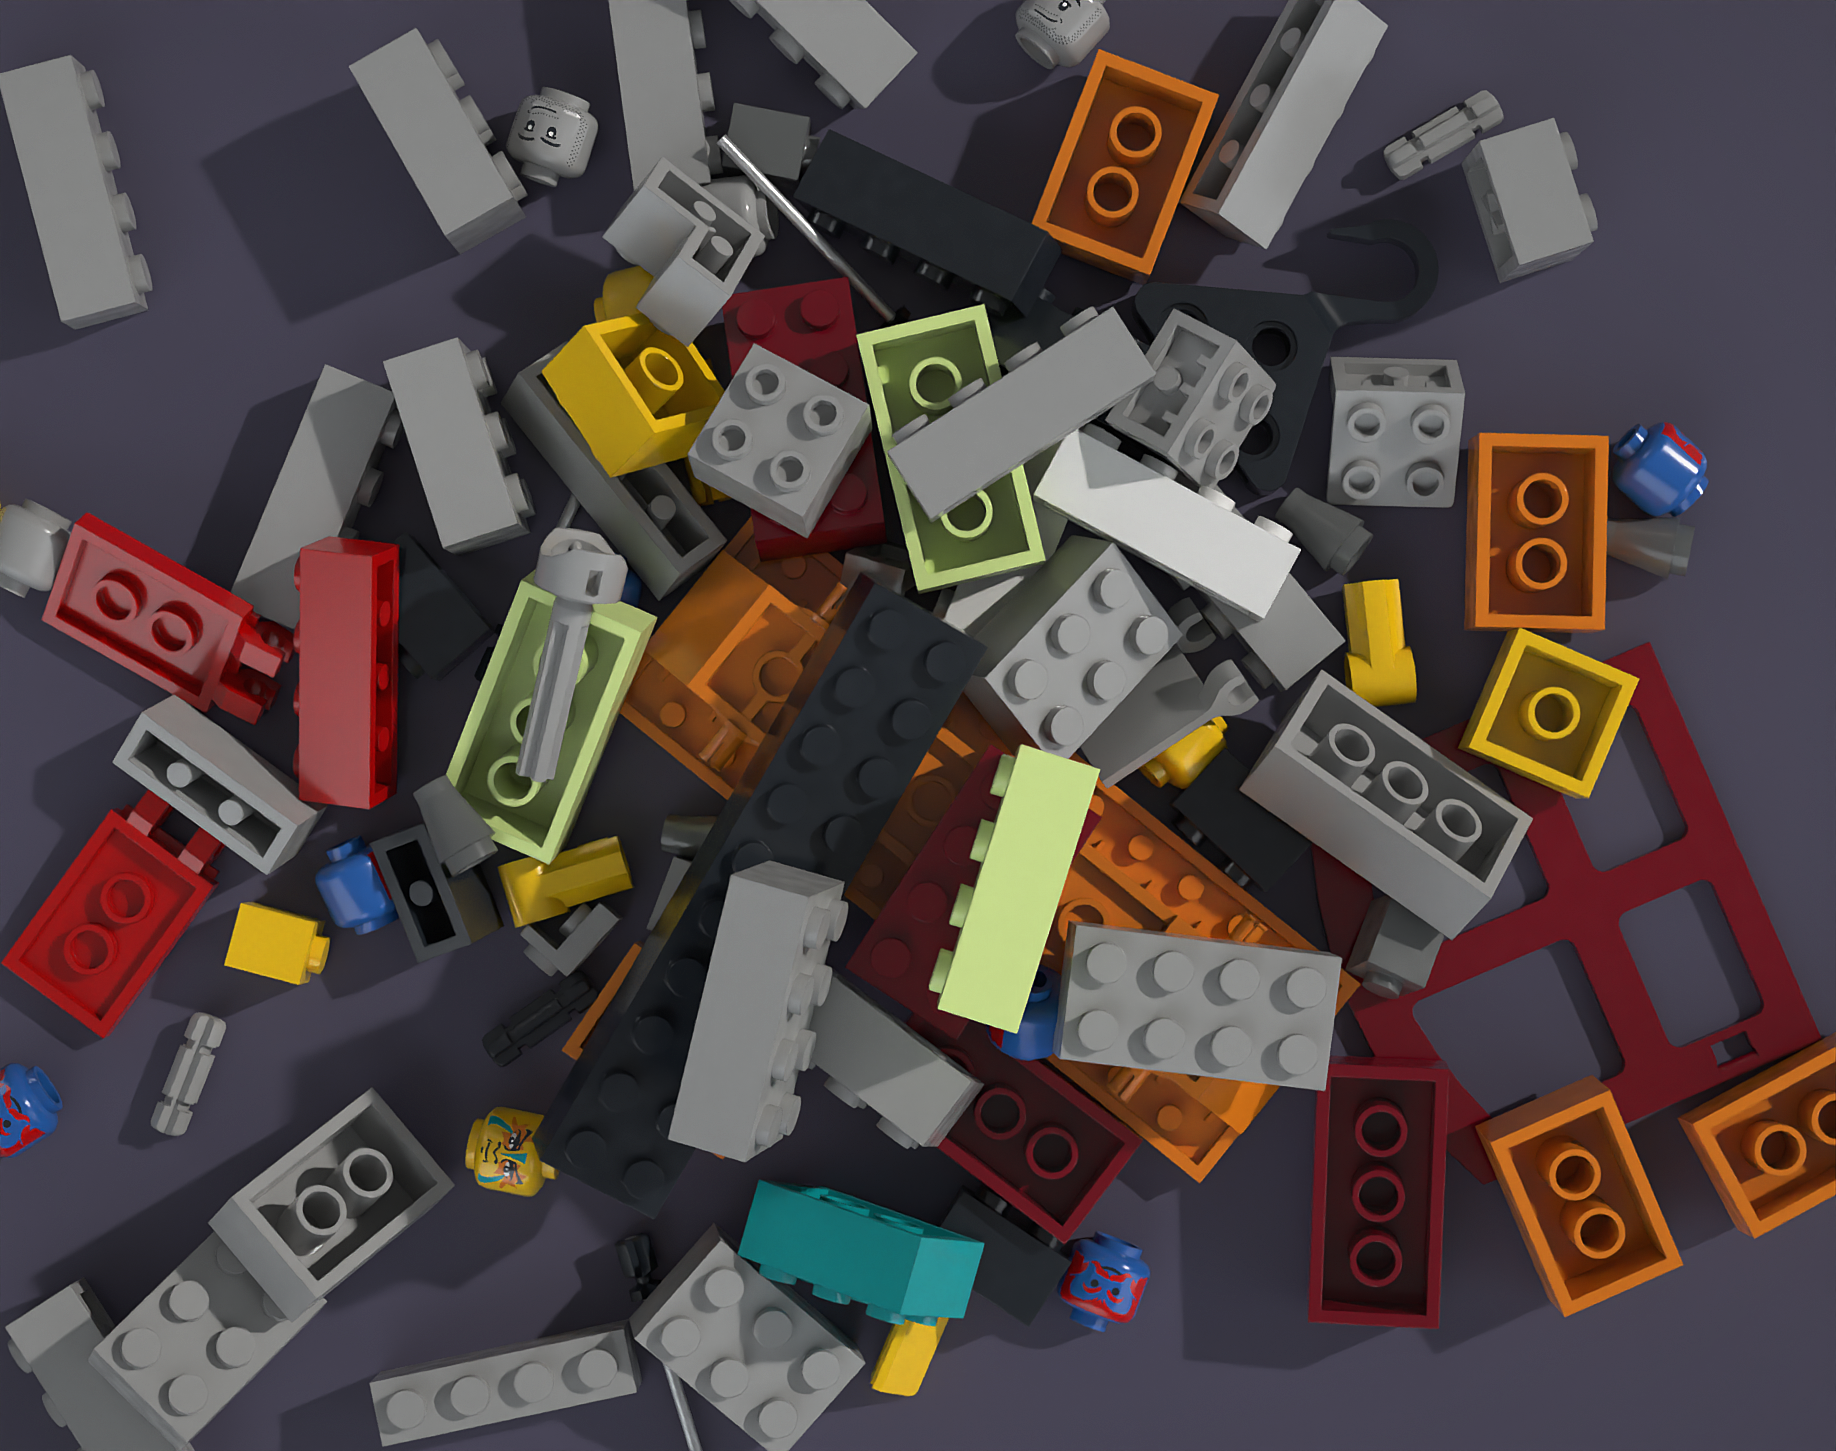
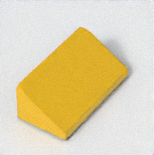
[870,1317,949,1396]

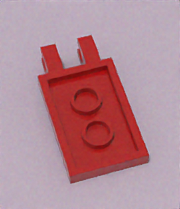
[41,512,295,725]
[1,789,226,1039]

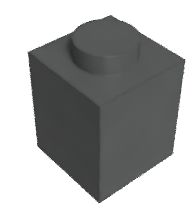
[722,103,821,190]
[1345,894,1444,999]

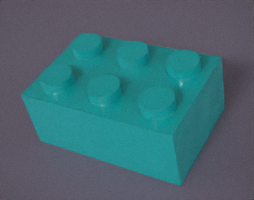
[737,1180,985,1326]

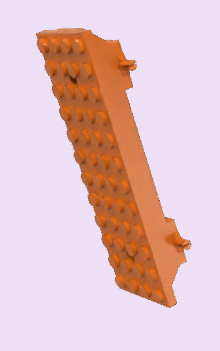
[620,516,1360,1183]

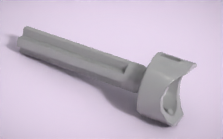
[515,527,628,782]

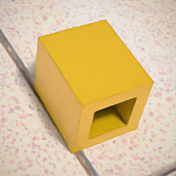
[224,901,330,985]

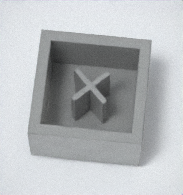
[1461,118,1598,283]
[687,343,872,538]

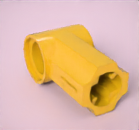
[1342,579,1417,707]
[497,836,634,928]

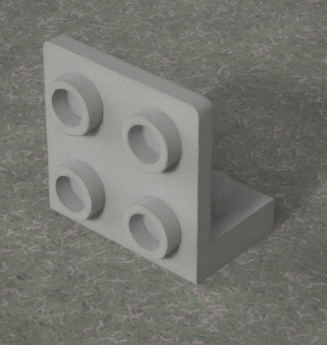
[1106,309,1276,489]
[1326,357,1465,508]

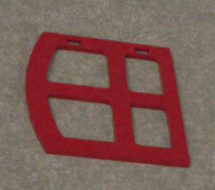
[1310,642,1822,1185]

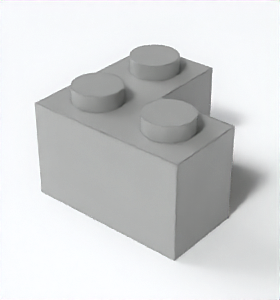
[603,156,765,347]

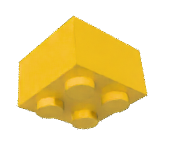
[541,313,725,478]
[1458,627,1639,799]

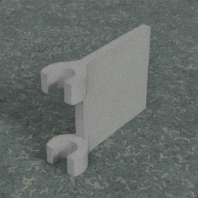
[1080,597,1259,789]

